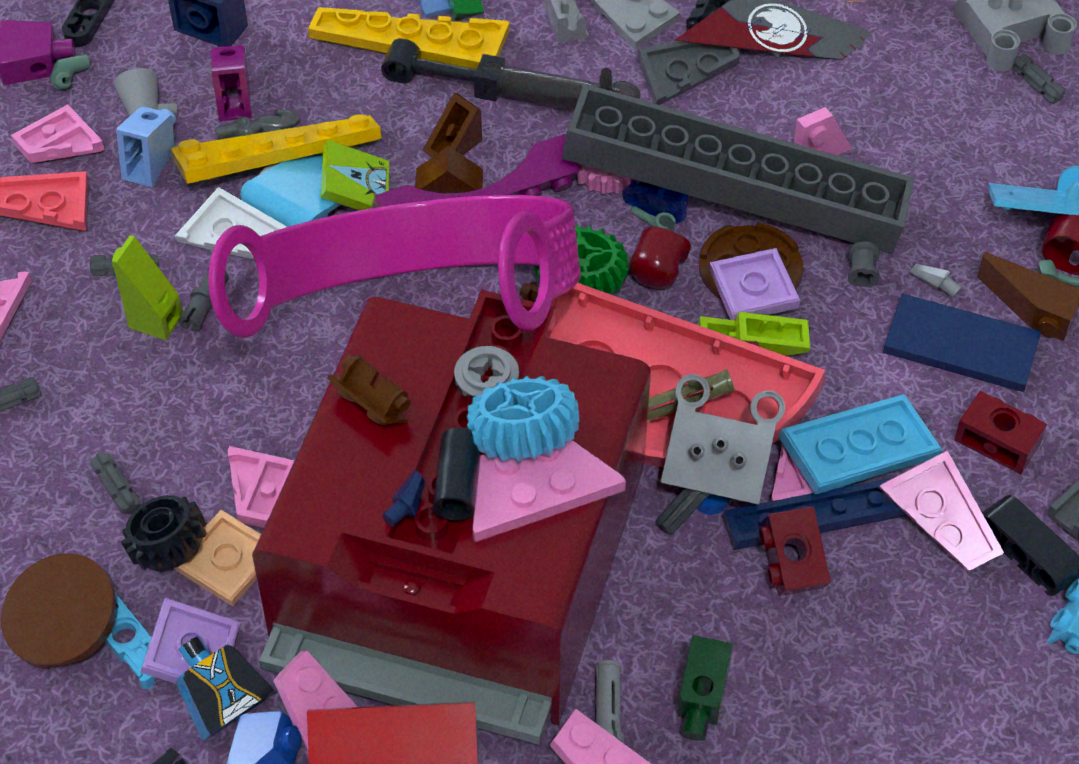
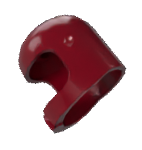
[1041,213,1079,275]
[630,227,692,289]

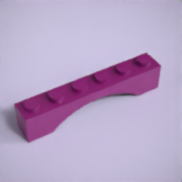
[372,134,580,208]

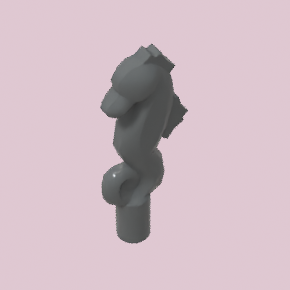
[215,108,300,140]

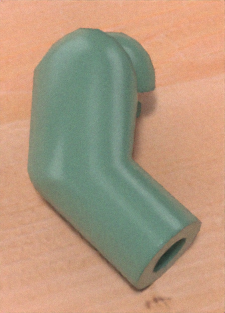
[50,54,90,90]

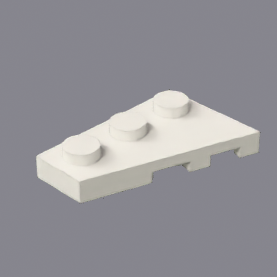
[175,187,287,260]

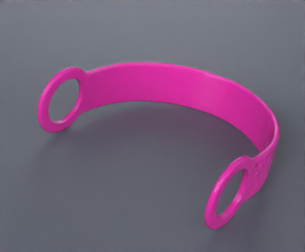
[208,195,581,338]

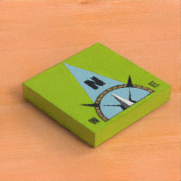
[321,140,389,210]

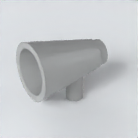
[114,68,177,116]

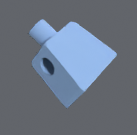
[116,107,176,187]

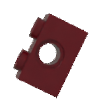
[954,391,1047,474]
[758,506,831,596]

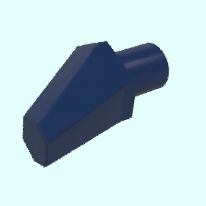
[382,470,425,527]

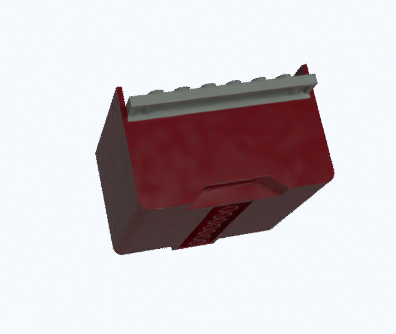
[252,289,651,745]

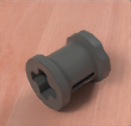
[848,241,880,287]

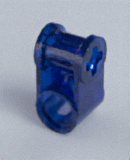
[622,180,688,224]

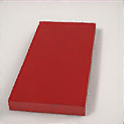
[307,702,478,764]

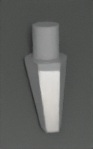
[908,264,961,298]

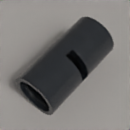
[433,427,481,521]

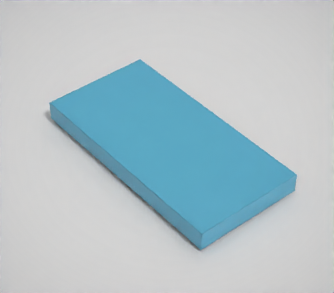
[778,394,942,495]

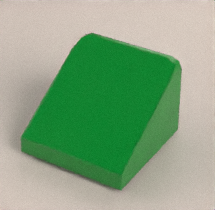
[448,0,484,20]

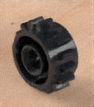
[121,495,207,571]

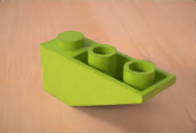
[112,235,183,340]

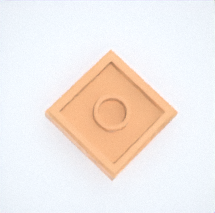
[173,510,261,607]

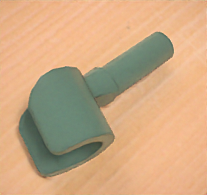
[631,206,676,230]
[1035,260,1079,287]

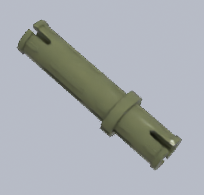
[647,369,735,422]

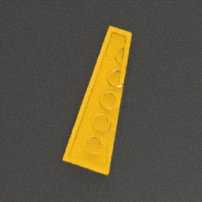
[308,7,510,69]
[170,114,382,184]

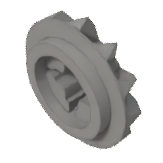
[454,346,519,397]

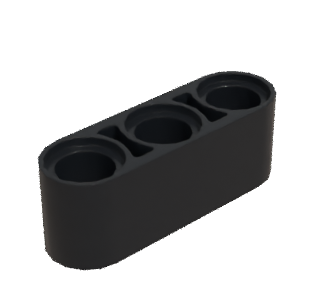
[982,495,1079,596]

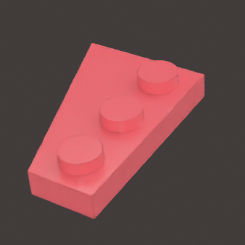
[0,171,89,231]

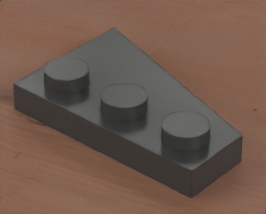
[637,41,740,105]

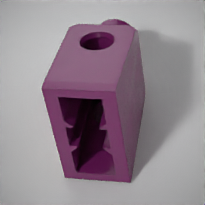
[0,20,75,85]
[211,45,252,122]

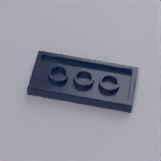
[883,293,1041,392]

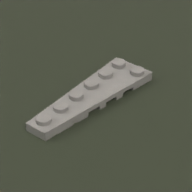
[590,0,680,50]

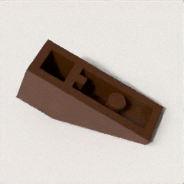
[977,252,1079,341]

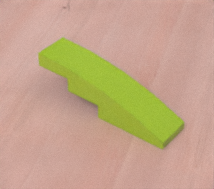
[697,312,810,356]

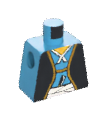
[176,636,274,742]

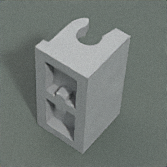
[541,0,589,43]

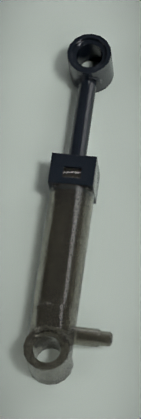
[381,38,641,112]

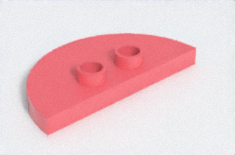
[550,283,826,468]

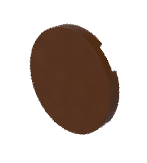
[699,223,804,300]
[1,553,117,670]

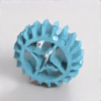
[467,376,580,462]

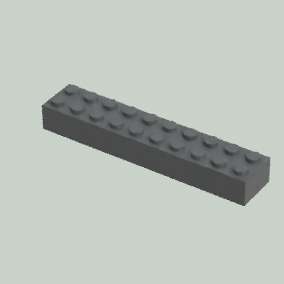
[562,83,915,254]

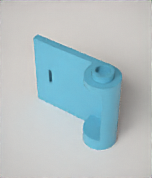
[240,154,341,227]
[988,166,1079,215]

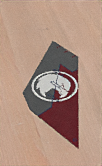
[675,0,872,60]

